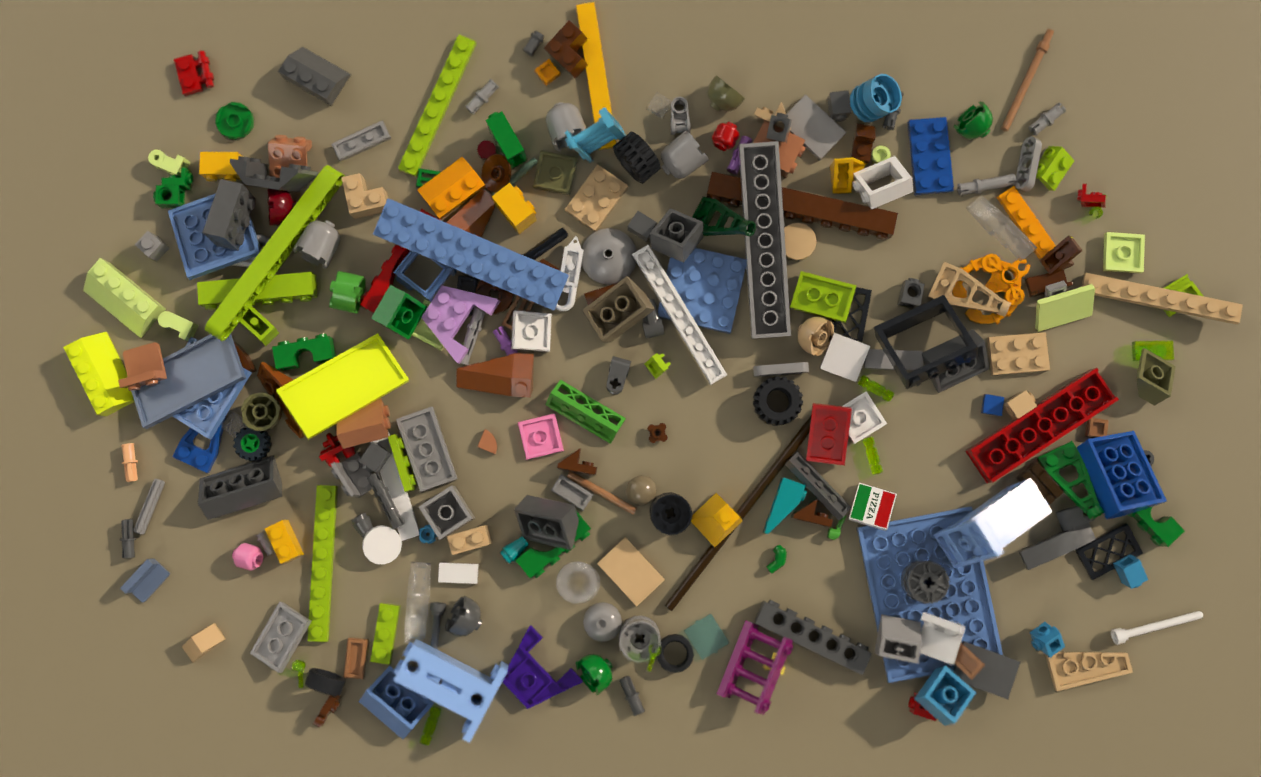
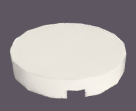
[362,525,402,565]

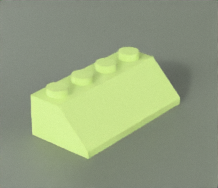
[83,258,166,338]

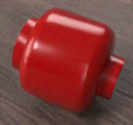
[712,122,740,151]

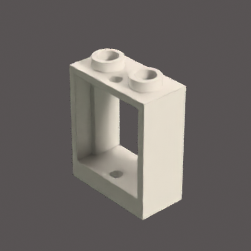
[852,156,913,209]

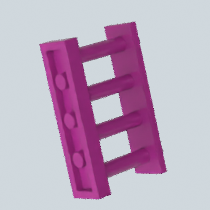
[717,620,793,714]

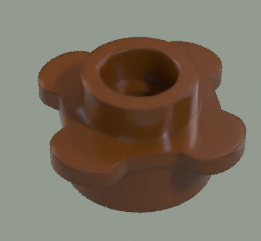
[647,423,668,443]

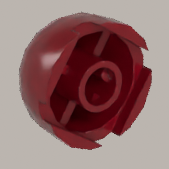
[267,188,296,226]

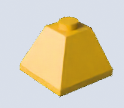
[691,493,743,547]

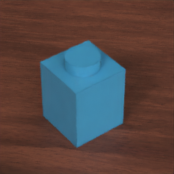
[1113,554,1148,589]

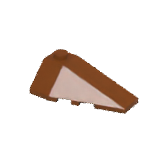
[446,188,495,238]
[456,353,534,398]
[257,362,305,439]

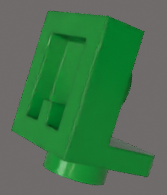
[162,167,194,190]

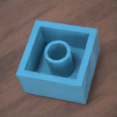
[914,666,976,726]

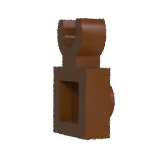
[313,695,341,728]

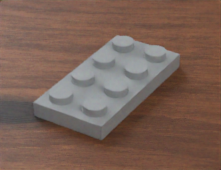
[396,407,458,492]

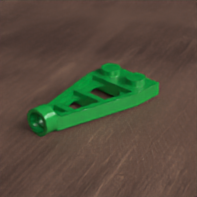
[1037,441,1104,520]

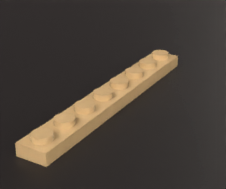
[1082,273,1243,325]

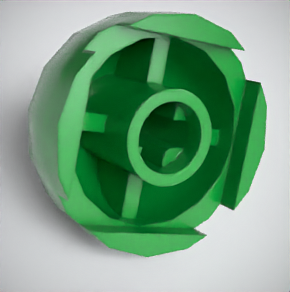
[954,101,993,140]
[575,654,613,695]

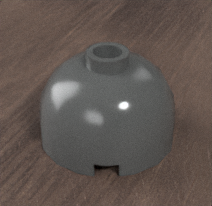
[445,596,482,636]

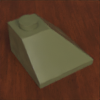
[1136,348,1176,406]

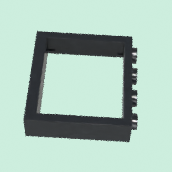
[874,295,978,390]

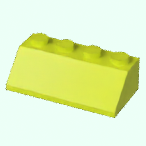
[63,332,134,417]

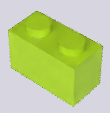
[239,306,279,346]

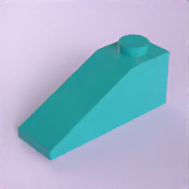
[763,477,807,534]

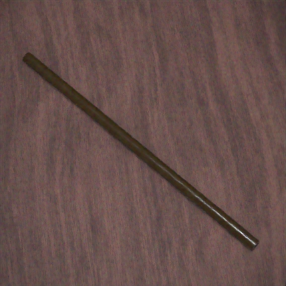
[665,416,811,611]

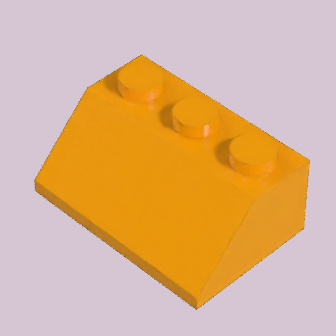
[417,156,485,220]

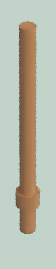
[1001,29,1054,132]

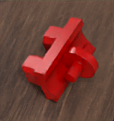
[319,433,356,467]

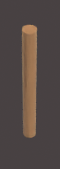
[567,471,637,515]

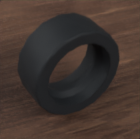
[657,634,694,673]
[305,668,346,696]

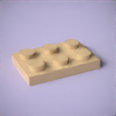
[565,164,628,232]
[987,332,1050,376]

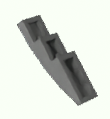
[1019,522,1096,570]

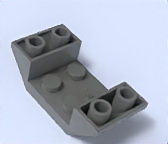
[230,156,318,192]

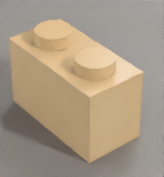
[447,525,492,555]

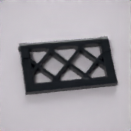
[829,287,872,343]
[1075,523,1143,580]

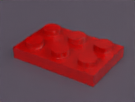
[806,403,852,466]

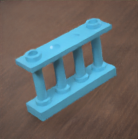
[565,107,626,163]

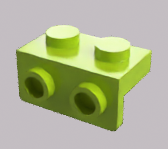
[1036,146,1075,191]

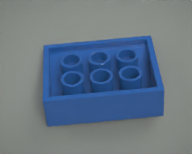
[1077,431,1167,520]

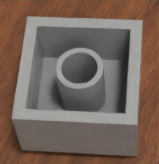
[419,485,475,540]

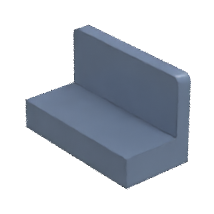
[120,558,170,602]

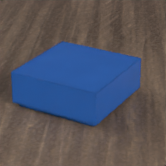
[981,394,1004,416]

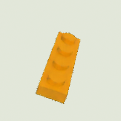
[996,186,1056,259]

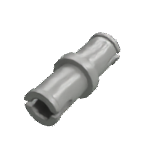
[465,79,499,115]
[1028,102,1066,136]

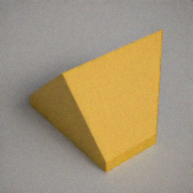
[830,157,867,194]

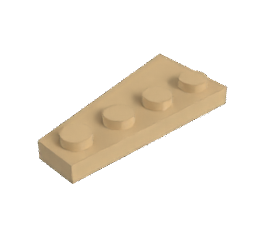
[1045,652,1133,691]

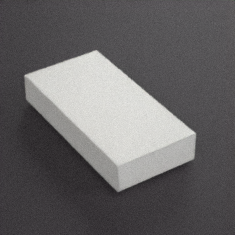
[438,562,479,584]

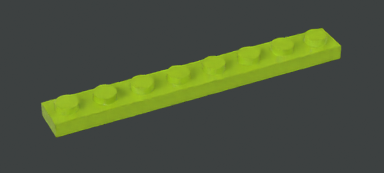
[398,34,476,177]
[307,485,338,642]

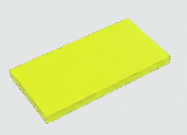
[276,333,409,440]

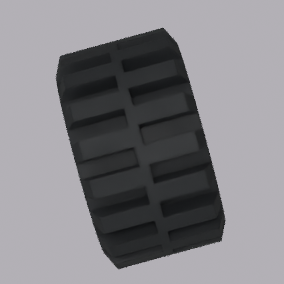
[613,132,661,184]
[753,376,803,426]

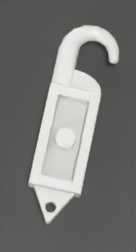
[556,236,584,312]

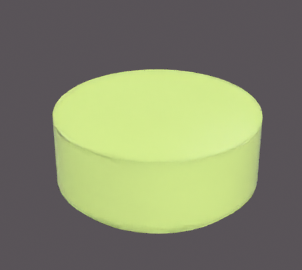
[871,146,891,164]

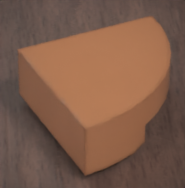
[478,429,497,454]

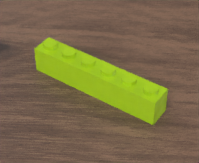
[197,272,318,310]

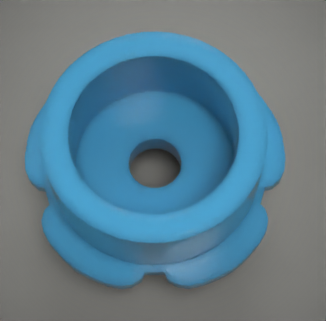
[419,525,437,544]

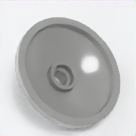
[582,228,636,285]

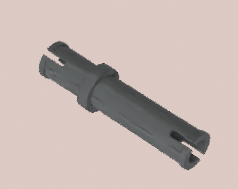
[367,472,405,529]

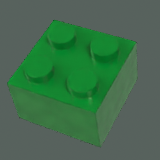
[371,285,427,340]

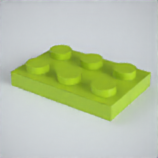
[790,271,856,323]

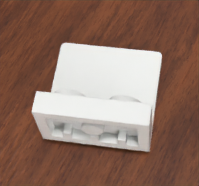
[920,612,966,665]

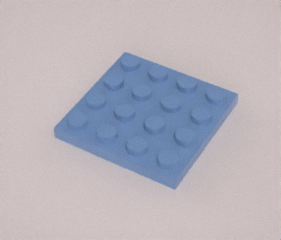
[168,193,261,280]
[658,248,746,334]
[173,337,252,439]

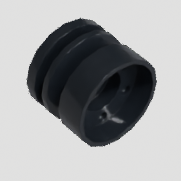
[649,492,692,535]

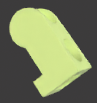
[148,149,190,177]
[158,311,199,341]

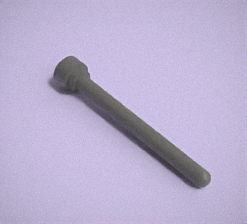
[430,602,446,650]

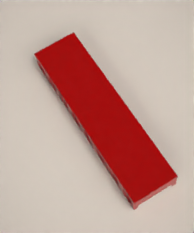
[965,368,1119,484]

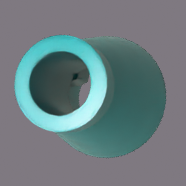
[499,536,529,564]

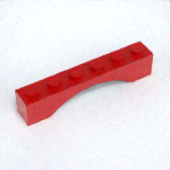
[360,208,440,314]

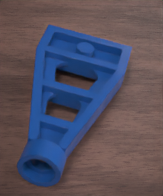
[173,416,226,473]

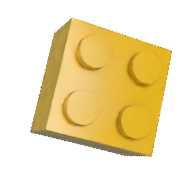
[492,183,537,234]

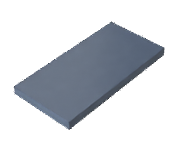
[131,334,246,429]

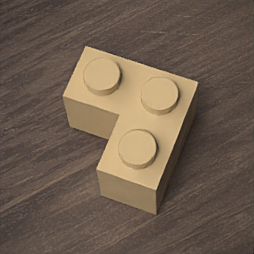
[341,173,388,219]

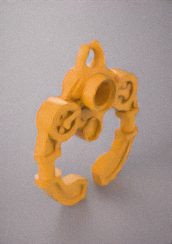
[952,254,1031,324]

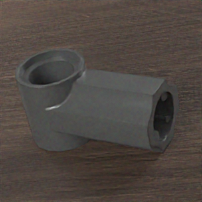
[642,299,665,339]

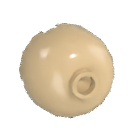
[798,317,834,356]

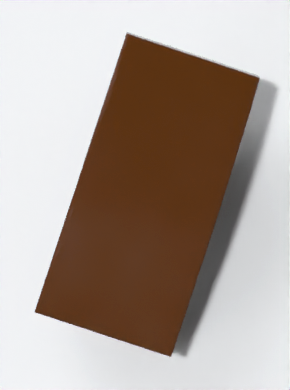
[234,341,257,373]

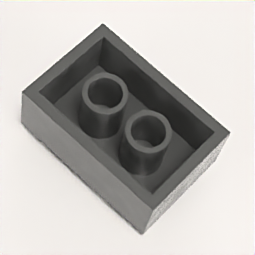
[202,179,256,251]

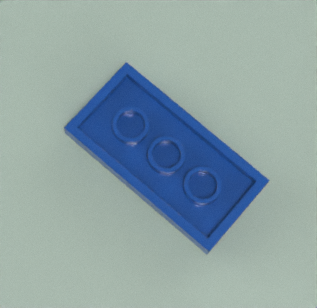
[908,117,954,195]

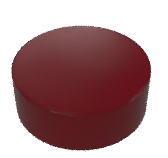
[477,140,496,160]

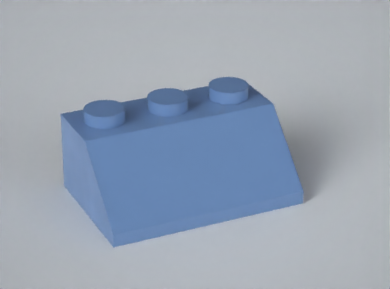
[359,666,434,740]

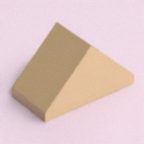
[182,623,226,663]

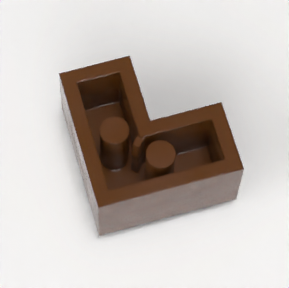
[544,20,588,79]

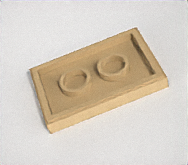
[597,537,665,606]

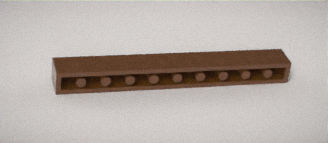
[706,172,898,240]

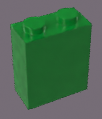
[485,111,527,170]

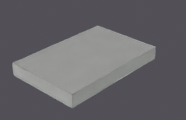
[787,94,847,160]
[250,602,312,673]

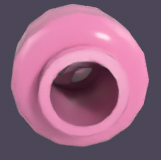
[232,543,264,571]

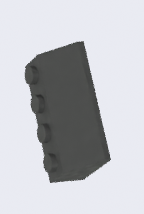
[198,456,282,520]

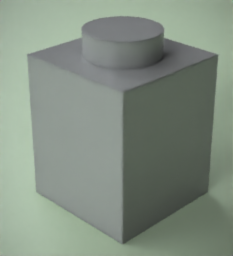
[135,231,170,261]

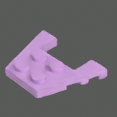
[421,285,501,364]

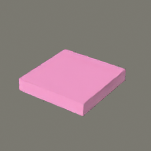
[518,414,564,460]

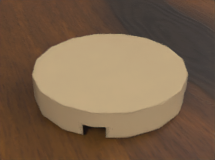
[784,222,817,261]

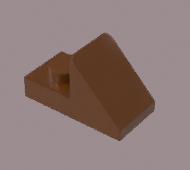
[850,123,876,163]
[1039,235,1083,275]
[557,448,597,475]
[791,500,833,527]

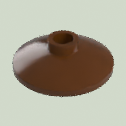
[481,154,511,192]

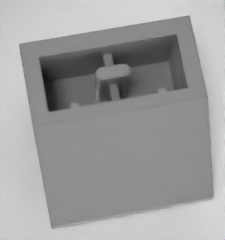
[874,614,922,664]

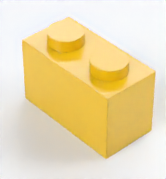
[199,152,243,182]
[264,520,304,564]

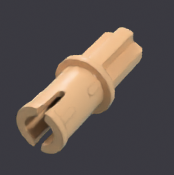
[121,443,138,482]

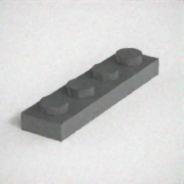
[785,451,851,520]

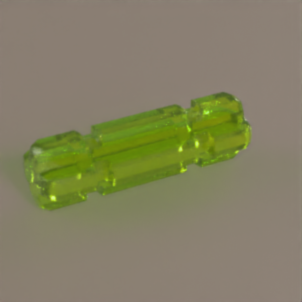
[858,375,894,402]
[863,437,883,475]
[420,706,441,746]

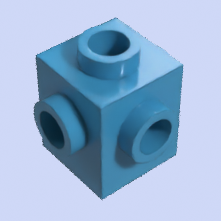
[1030,622,1065,658]

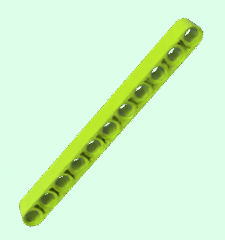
[205,165,345,341]

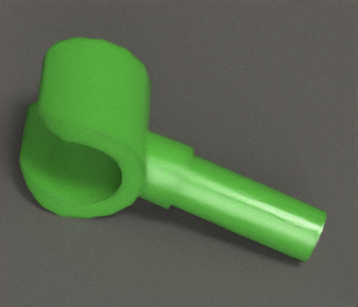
[827,516,847,540]

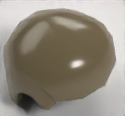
[626,475,657,506]

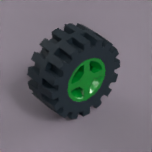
[233,427,272,461]

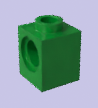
[153,185,185,208]

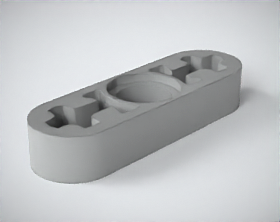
[1015,136,1042,192]
[753,362,809,377]

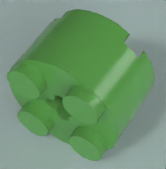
[329,271,366,313]

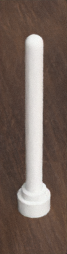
[1111,611,1203,645]

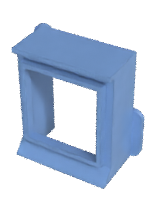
[393,251,457,302]

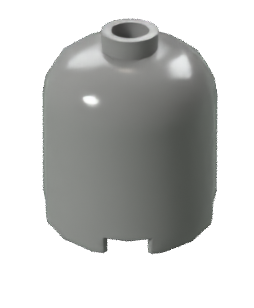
[546,102,586,151]
[661,130,709,179]
[292,220,341,269]

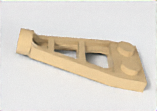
[928,262,1011,317]

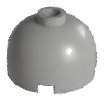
[583,602,622,642]

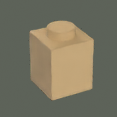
[1003,390,1037,420]

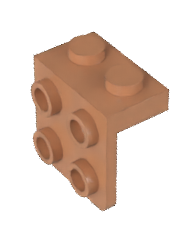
[268,135,312,178]
[118,342,167,391]

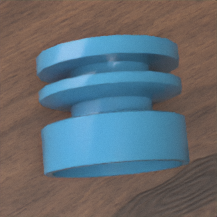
[850,74,902,123]

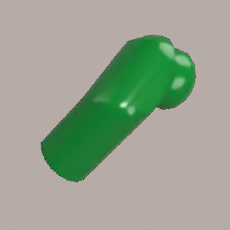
[766,545,787,574]

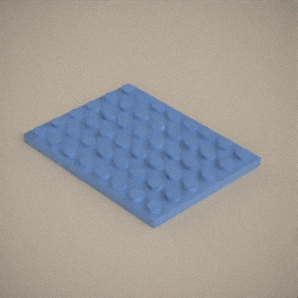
[857,506,1003,683]

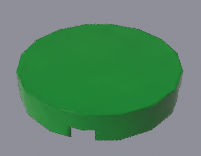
[215,102,254,140]

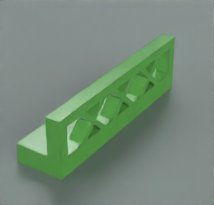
[545,380,626,444]

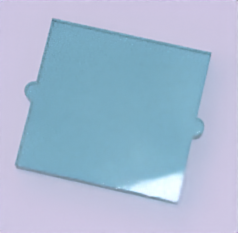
[684,614,729,660]

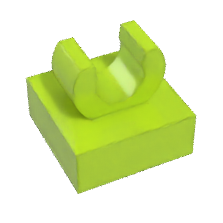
[644,353,671,379]

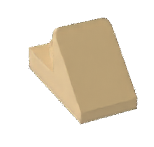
[754,102,791,132]

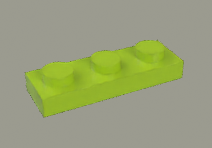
[388,434,416,492]
[370,603,400,665]

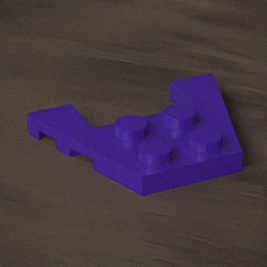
[502,625,583,709]

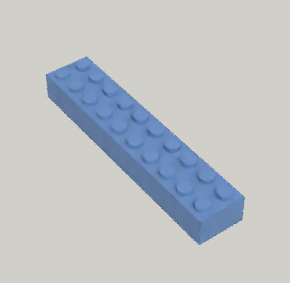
[373,198,569,311]

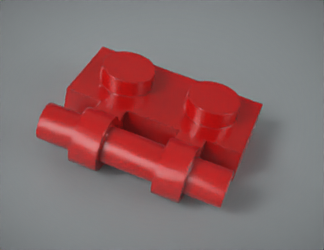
[174,51,214,96]

